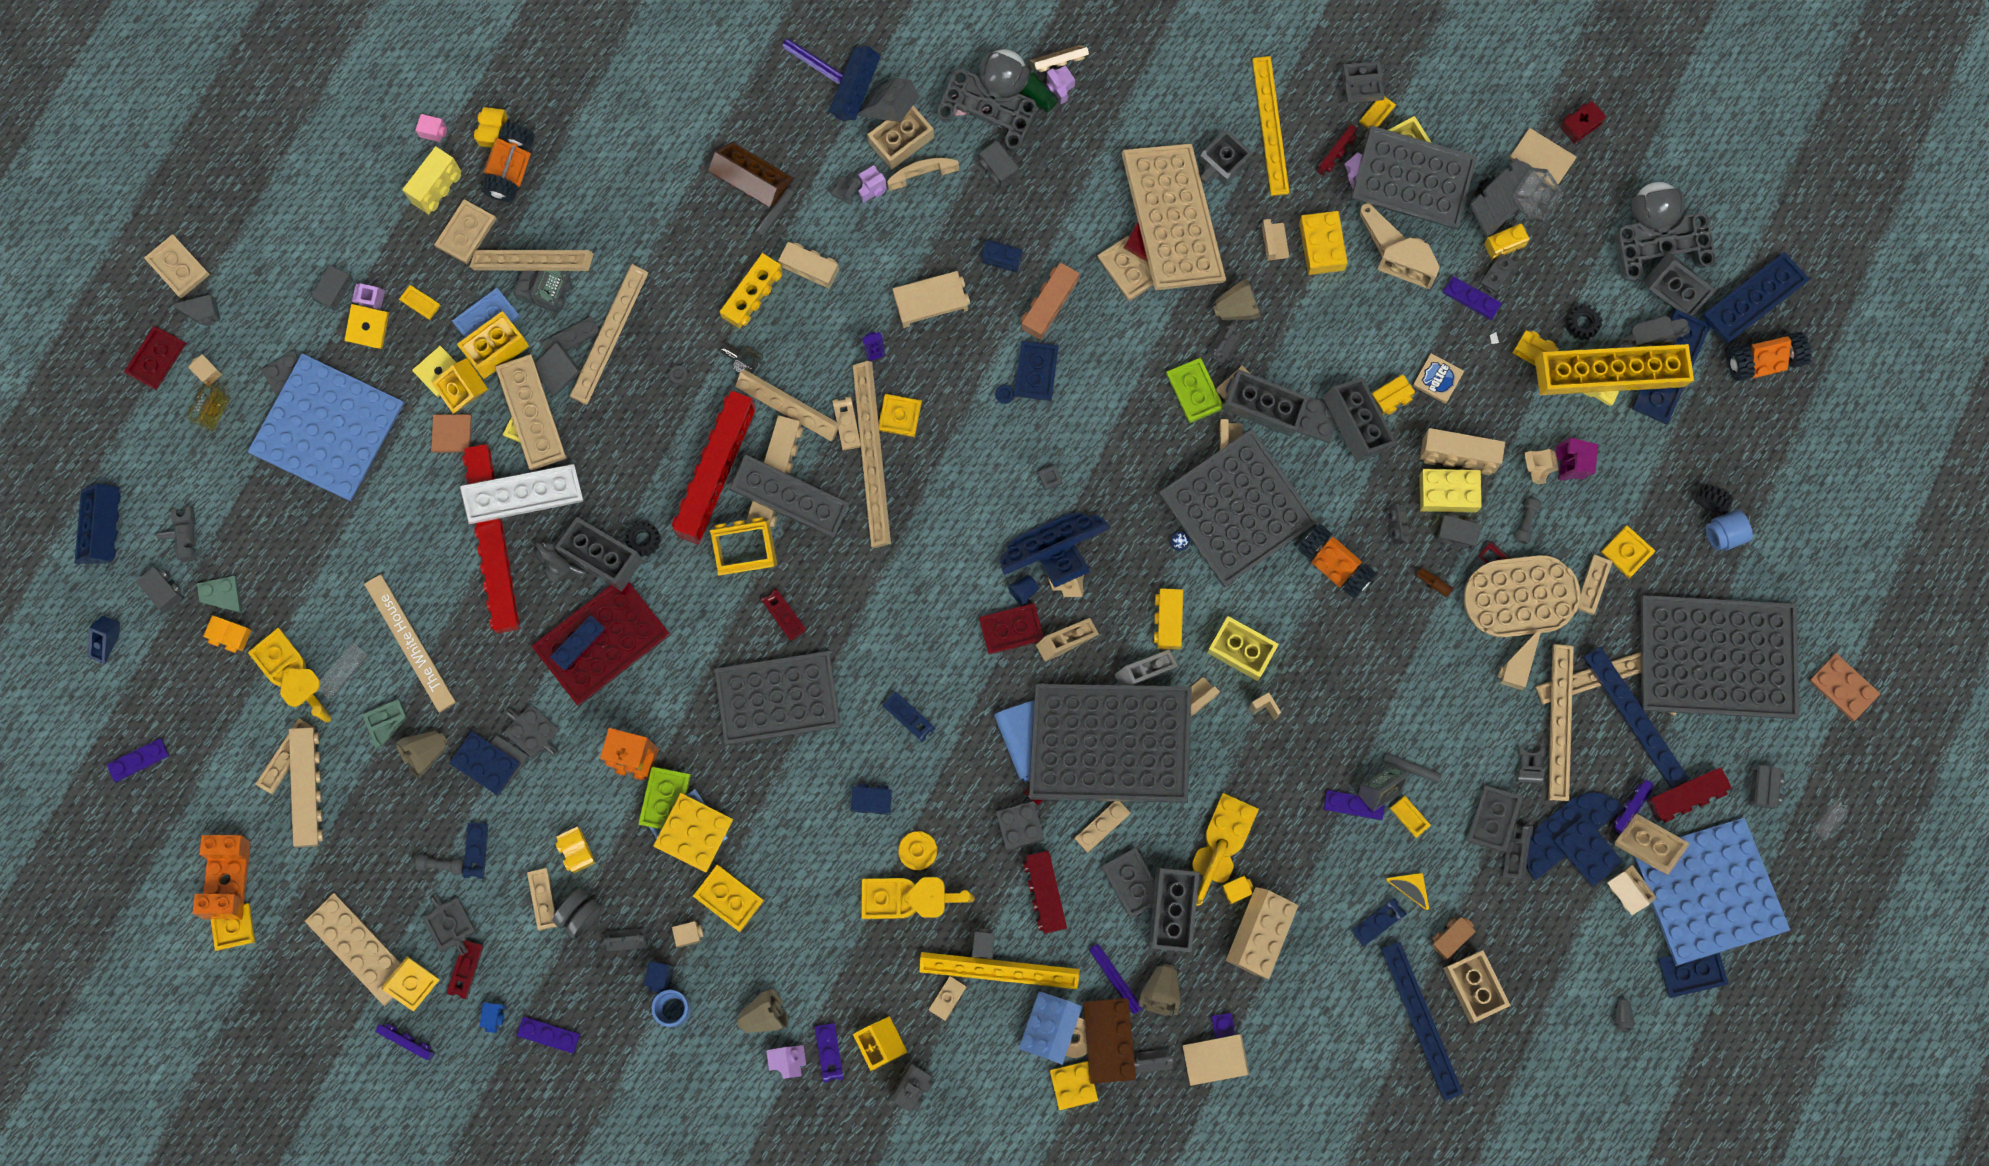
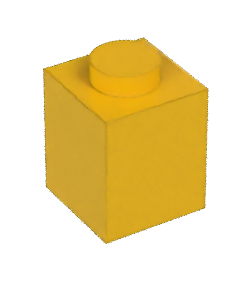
[1222,876,1254,905]

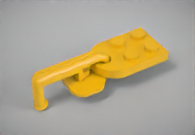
[248,628,331,723]
[1192,793,1259,906]
[862,877,975,919]

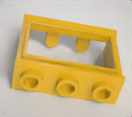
[710,517,777,576]

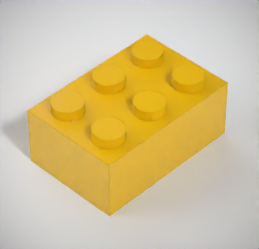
[1299,211,1347,275]

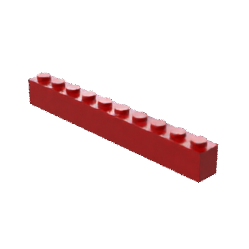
[462,444,520,634]

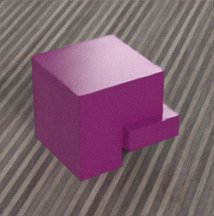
[1556,438,1598,481]

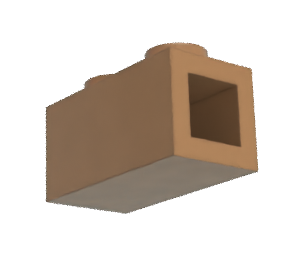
[1431,917,1476,960]

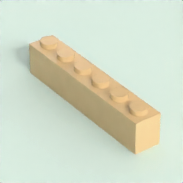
[746,415,803,530]
[289,727,323,848]

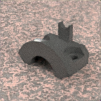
[829,176,861,205]

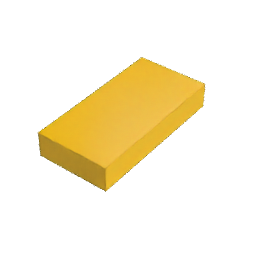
[1359,96,1396,130]
[399,285,441,320]
[1389,795,1431,838]

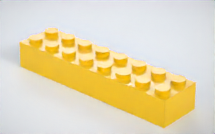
[1535,344,1694,395]

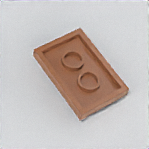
[1809,653,1880,721]

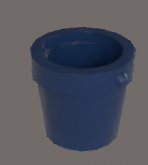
[1008,575,1039,606]

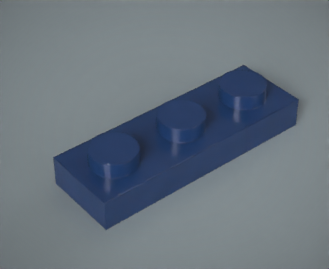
[550,615,606,671]

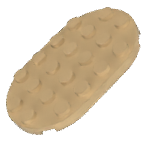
[1464,555,1580,637]

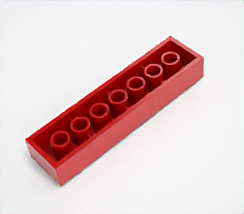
[672,391,756,545]

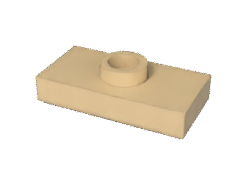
[929,976,966,1021]

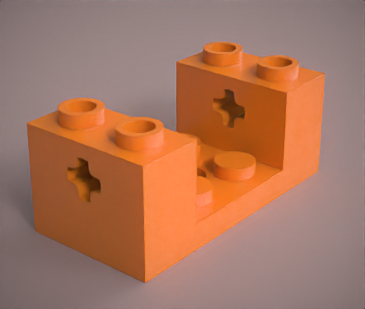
[600,728,659,781]
[192,835,250,920]

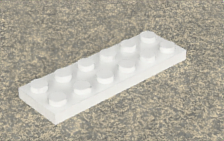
[460,464,583,524]

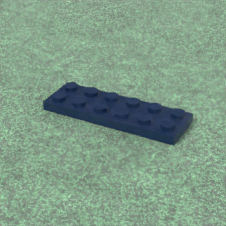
[1702,252,1810,344]
[1632,310,1710,425]

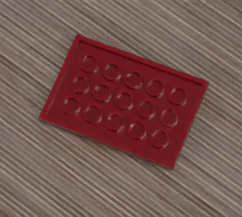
[531,582,670,707]

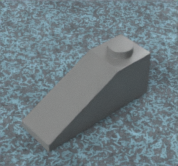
[1115,650,1178,686]

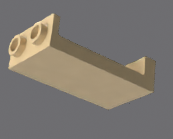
[893,271,970,328]

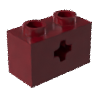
[1560,101,1606,144]

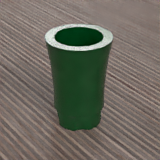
[1020,72,1059,113]

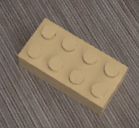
[1419,428,1505,475]
[1226,887,1299,979]

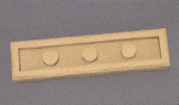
[255,718,316,795]

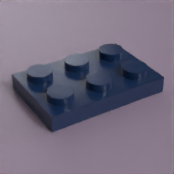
[1014,341,1059,401]
[449,731,521,796]
[1658,953,1729,998]

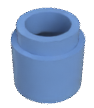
[1705,509,1753,551]
[652,990,691,1027]

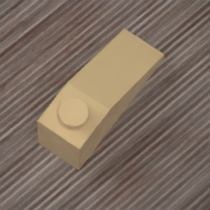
[1036,618,1099,662]
[1498,632,1540,690]

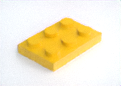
[693,865,764,932]

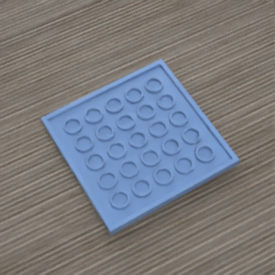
[248,354,404,502]
[1633,817,1790,966]

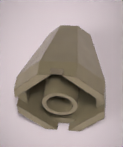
[1213,279,1261,320]
[396,731,447,778]
[1139,964,1180,1016]
[737,989,788,1033]

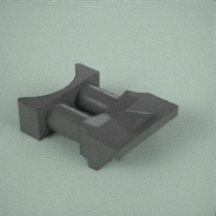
[1518,747,1544,784]

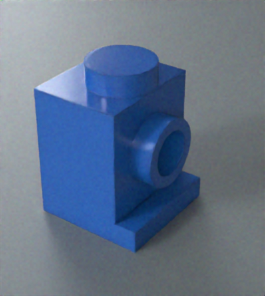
[479,1003,507,1033]

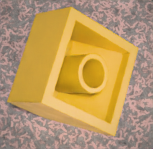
[432,358,489,414]

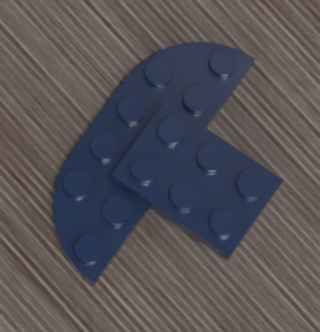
[1000,512,1109,588]
[1526,793,1624,887]

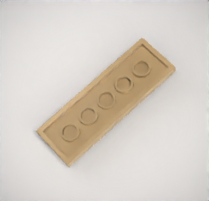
[496,354,567,471]
[305,893,401,1006]

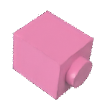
[415,114,447,142]

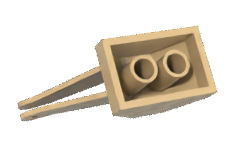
[1360,204,1440,289]

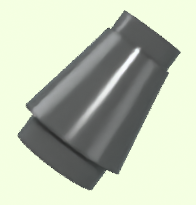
[1615,1000,1635,1031]

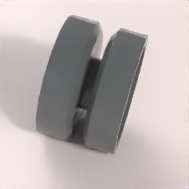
[552,888,603,940]

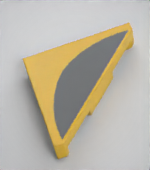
[1386,873,1429,910]

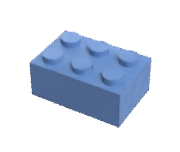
[1019,991,1082,1065]

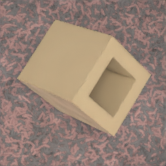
[188,354,222,387]
[672,921,704,948]

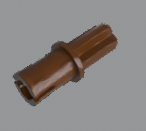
[1416,568,1453,598]

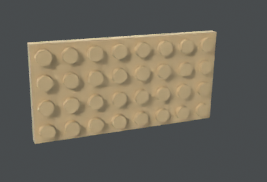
[1122,144,1226,290]

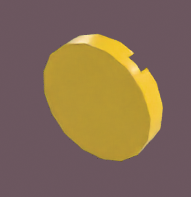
[898,831,937,871]

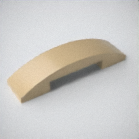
[887,158,959,191]

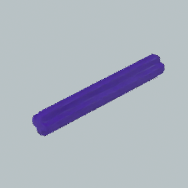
[782,39,844,84]
[1089,944,1142,1014]

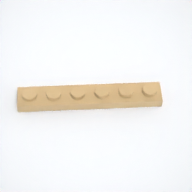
[735,369,840,441]

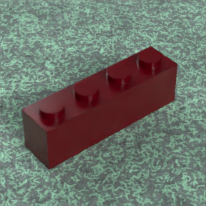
[1646,767,1732,823]
[1023,851,1067,935]

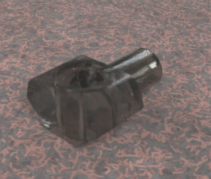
[721,342,763,374]

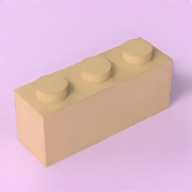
[778,242,839,289]

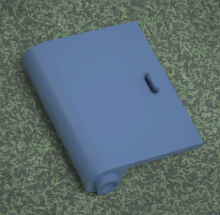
[994,700,1035,783]

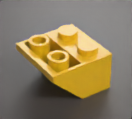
[853,1016,908,1071]

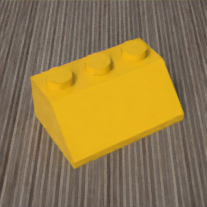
[457,311,529,379]

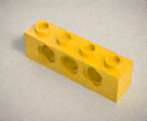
[720,253,783,329]

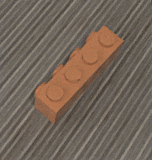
[1020,262,1080,340]

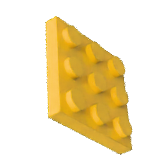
[653,793,733,873]

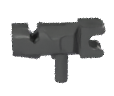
[157,507,197,562]

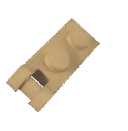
[832,396,861,451]

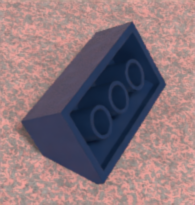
[74,483,121,564]

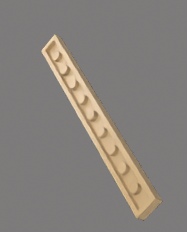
[853,361,891,548]

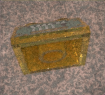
[187,386,230,432]

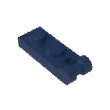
[882,692,936,743]
[463,823,489,879]
[1351,898,1407,947]

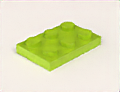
[1166,358,1223,424]
[638,767,691,829]

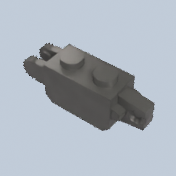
[1620,316,1690,348]

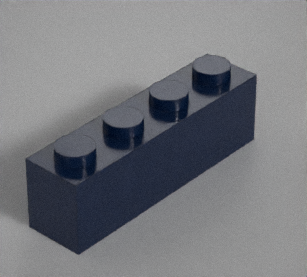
[829,46,881,121]

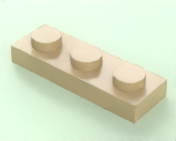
[1577,555,1613,615]
[1074,801,1131,853]
[527,868,557,931]

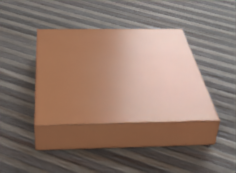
[431,415,472,453]

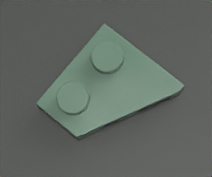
[197,576,241,613]
[362,699,407,749]

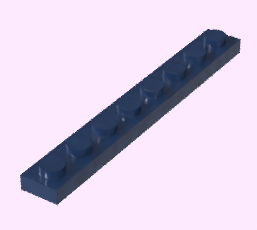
[1583,646,1689,789]
[1381,942,1463,1101]

